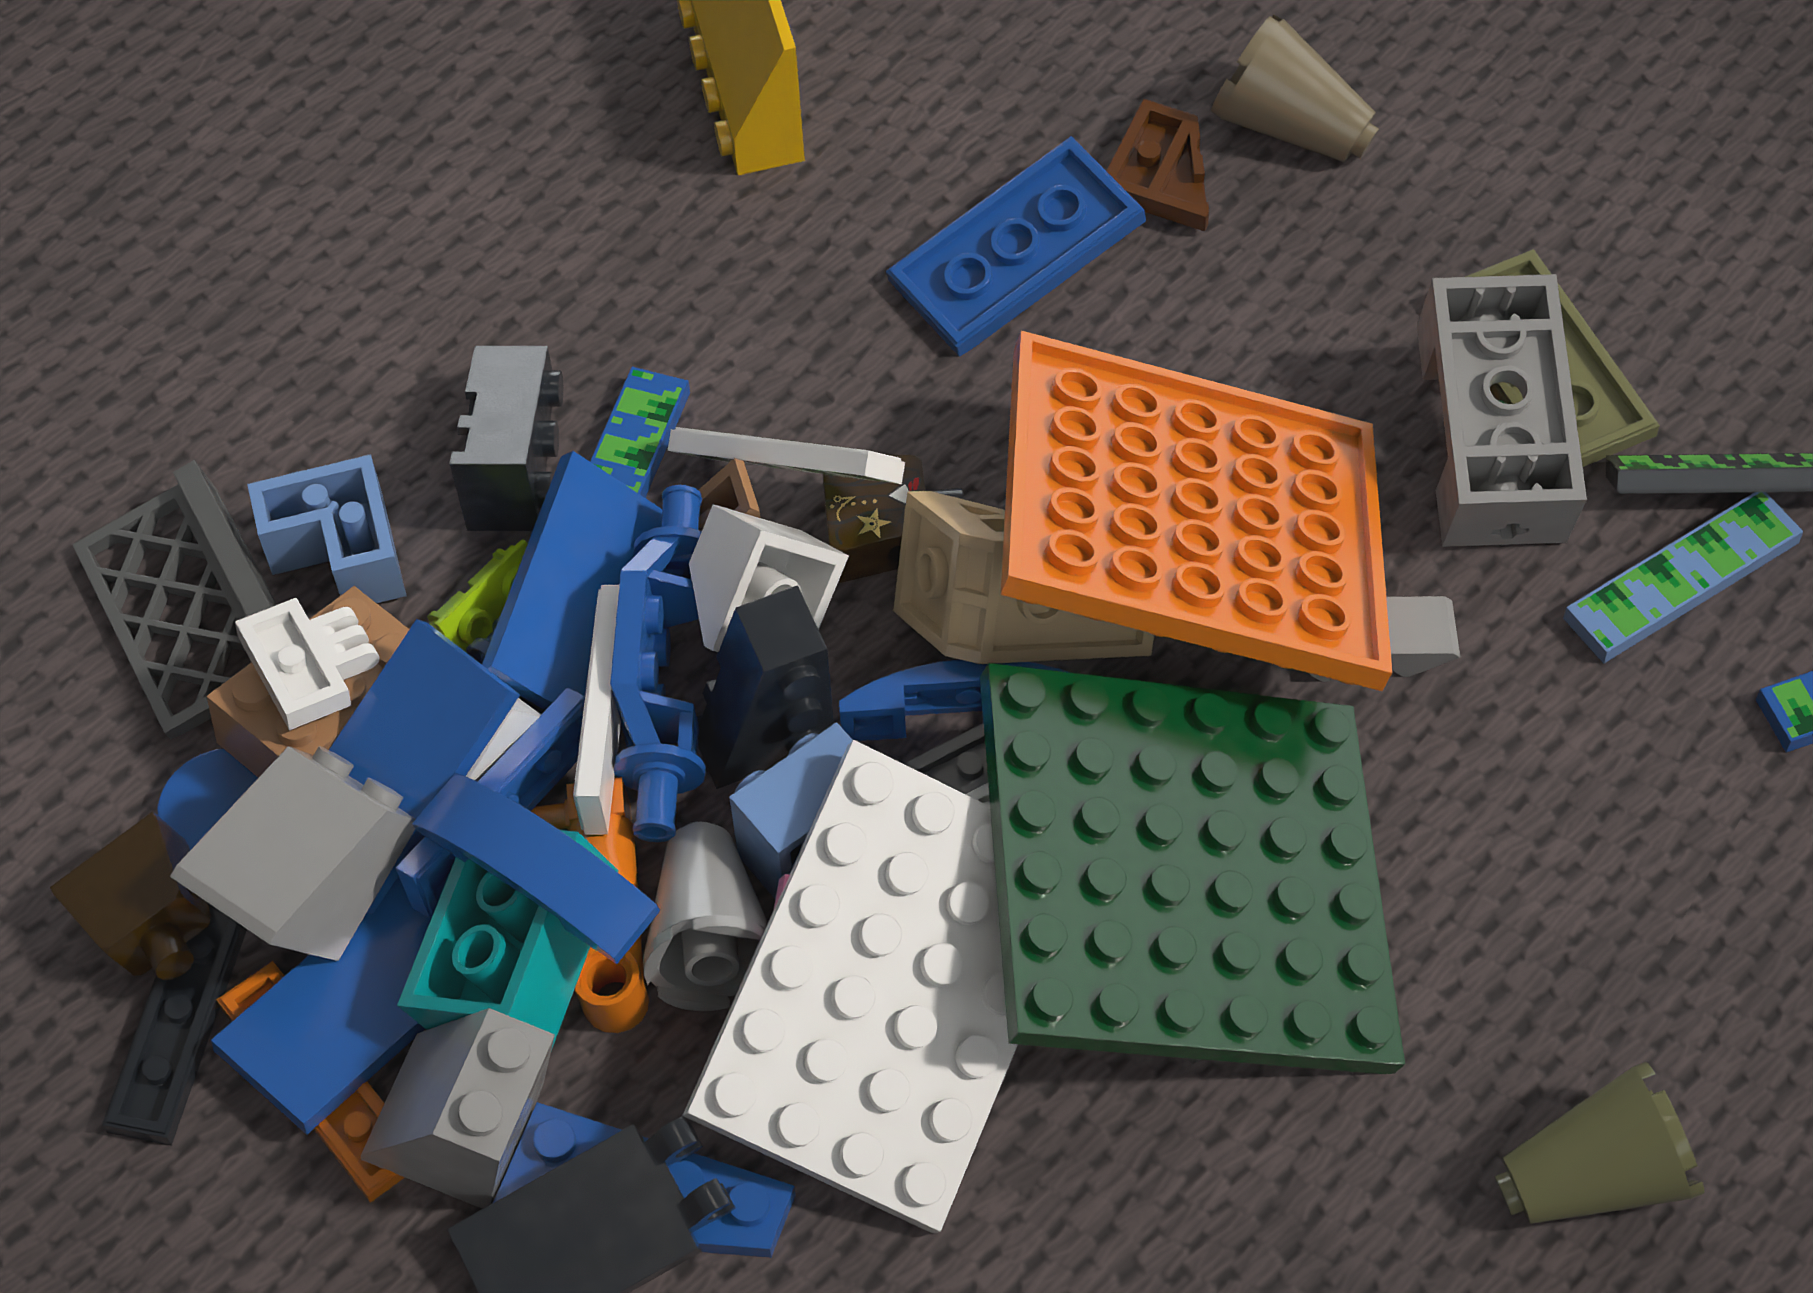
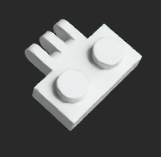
[235,598,380,731]

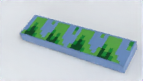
[1563,492,1803,664]

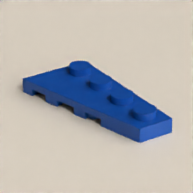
[493,1102,796,1258]

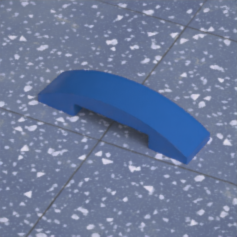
[839,660,1070,741]
[412,773,660,964]

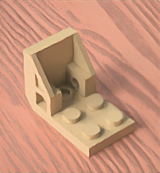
[893,491,1154,664]

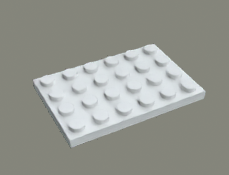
[682,740,1018,1233]

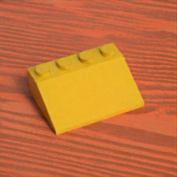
[677,0,805,175]

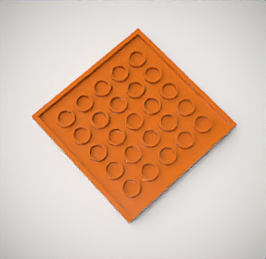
[1001,331,1392,691]

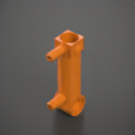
[531,777,649,1033]

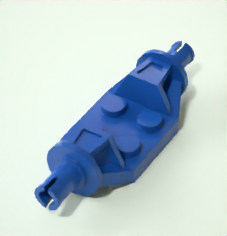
[610,485,706,842]

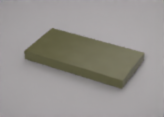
[1466,249,1660,467]

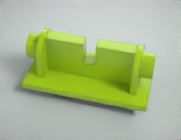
[428,539,527,653]

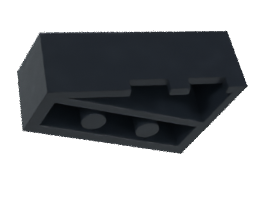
[450,346,564,531]
[696,585,834,789]

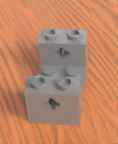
[1417,274,1587,547]

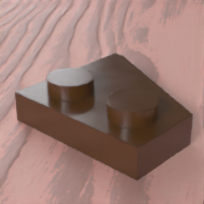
[1107,99,1209,232]

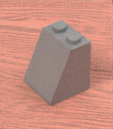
[170,746,416,961]
[361,1008,555,1209]

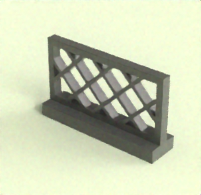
[72,460,277,740]

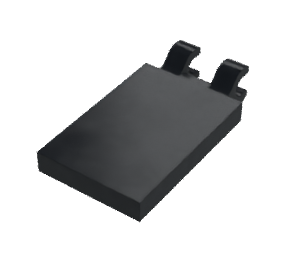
[447,1116,736,1293]

